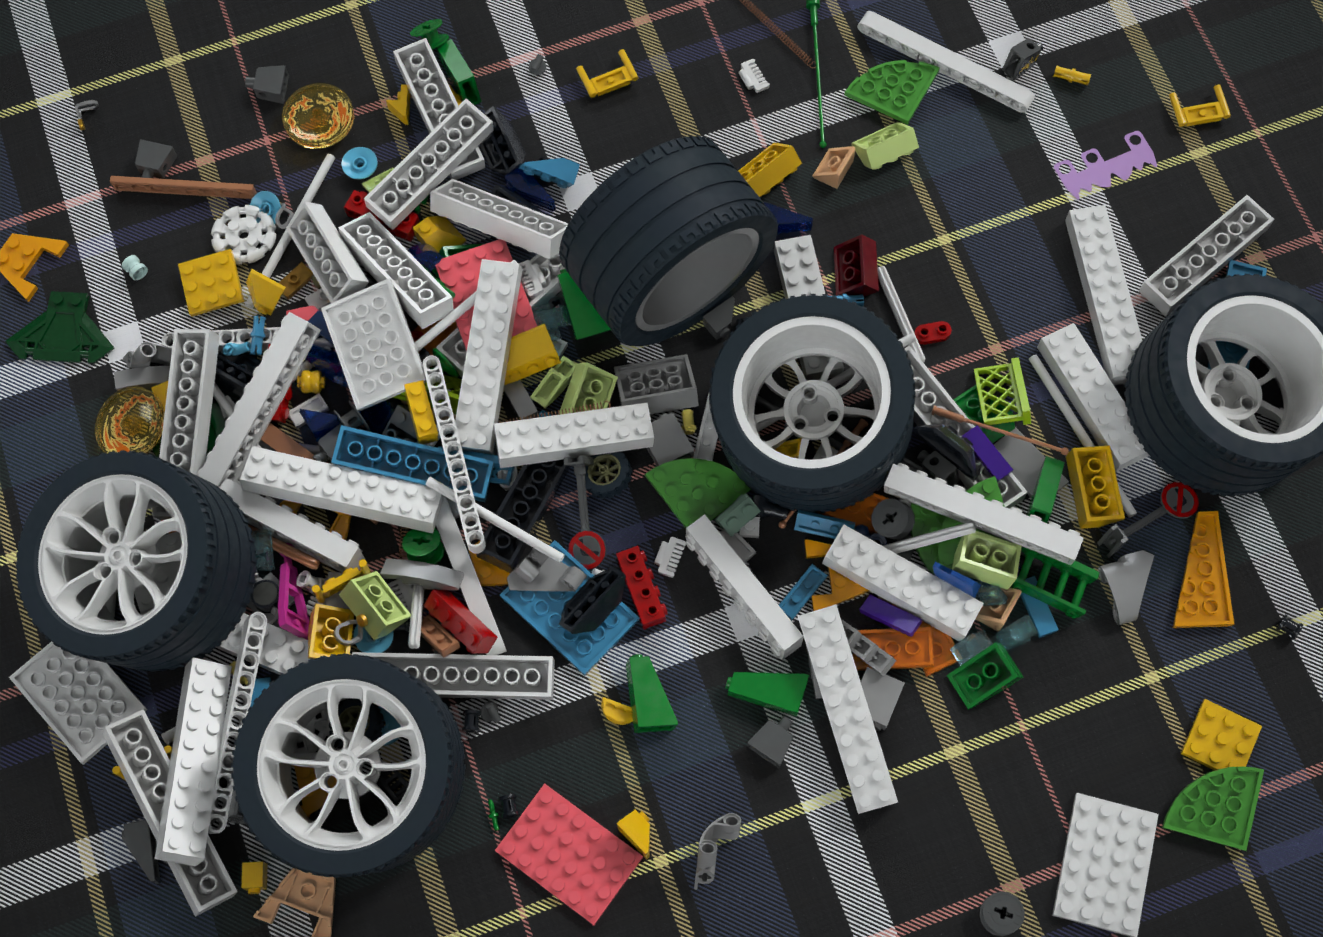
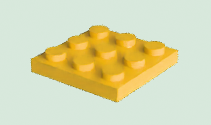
[178,249,245,317]
[1181,699,1262,770]

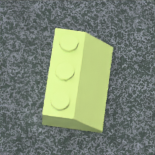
[851,122,919,170]
[558,362,618,415]
[952,531,1022,590]
[339,571,411,640]

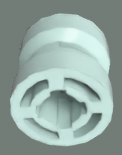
[122,255,148,281]

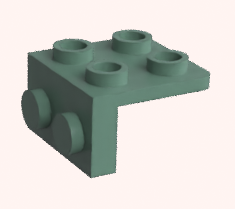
[714,493,761,537]

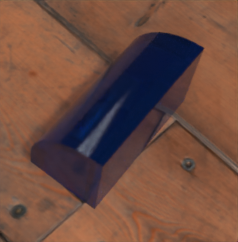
[409,243,443,271]

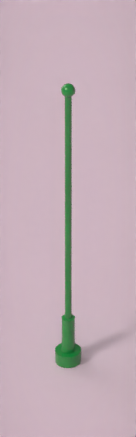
[806,0,827,148]

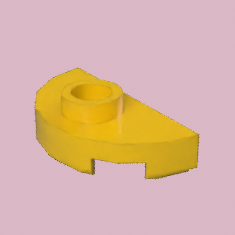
[601,697,633,725]

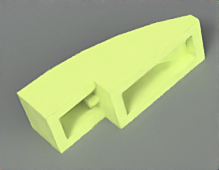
[530,356,576,408]

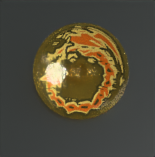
[282,83,354,149]
[95,386,165,454]

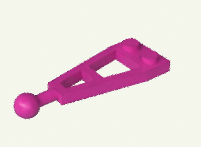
[278,543,309,640]

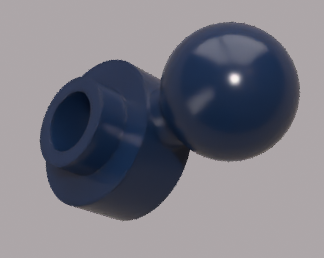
[854,524,887,546]

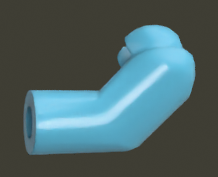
[222,342,251,356]

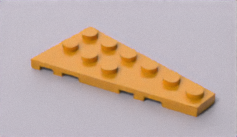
[1173,511,1234,628]

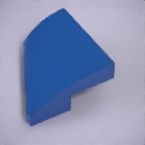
[933,561,981,598]

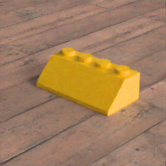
[738,142,802,197]
[504,323,561,385]
[1066,446,1125,529]

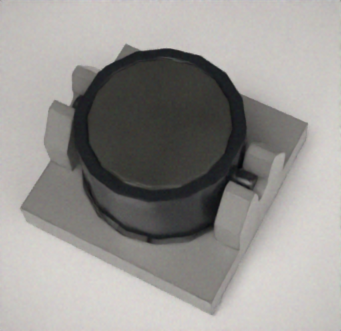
[247,572,295,625]

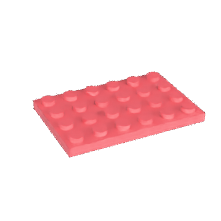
[434,239,538,351]
[495,784,643,926]

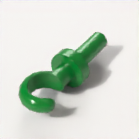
[488,799,499,831]

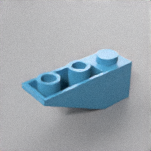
[519,158,580,188]

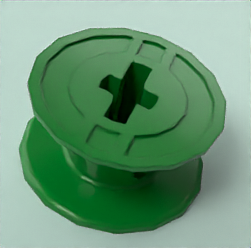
[410,19,449,49]
[402,529,445,565]

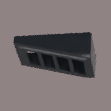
[379,762,409,805]

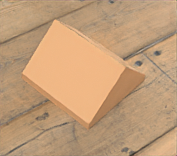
[813,146,856,189]
[976,584,1022,632]

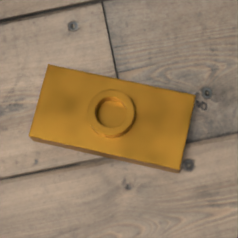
[279,262,313,300]

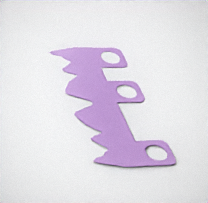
[1054,131,1157,200]

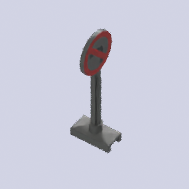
[564,455,607,570]
[1097,482,1199,558]

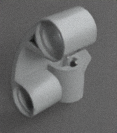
[123,341,172,368]
[507,548,587,592]
[1098,550,1154,625]
[694,813,741,890]

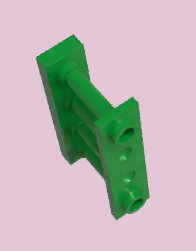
[1011,546,1100,618]

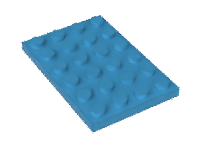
[500,540,640,676]

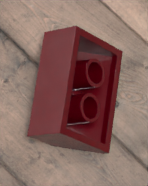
[834,234,879,297]

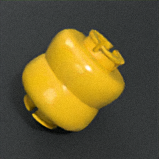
[297,370,325,394]

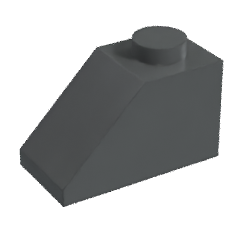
[703,296,735,340]

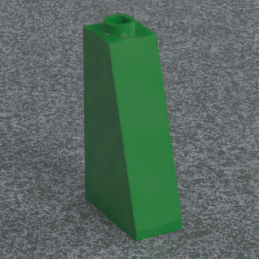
[436,39,482,105]
[557,269,611,340]
[1027,456,1065,523]
[626,654,678,733]
[725,672,809,717]

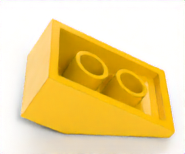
[308,603,354,659]

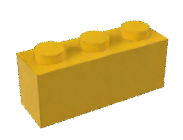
[404,380,438,444]

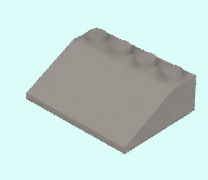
[614,354,699,415]

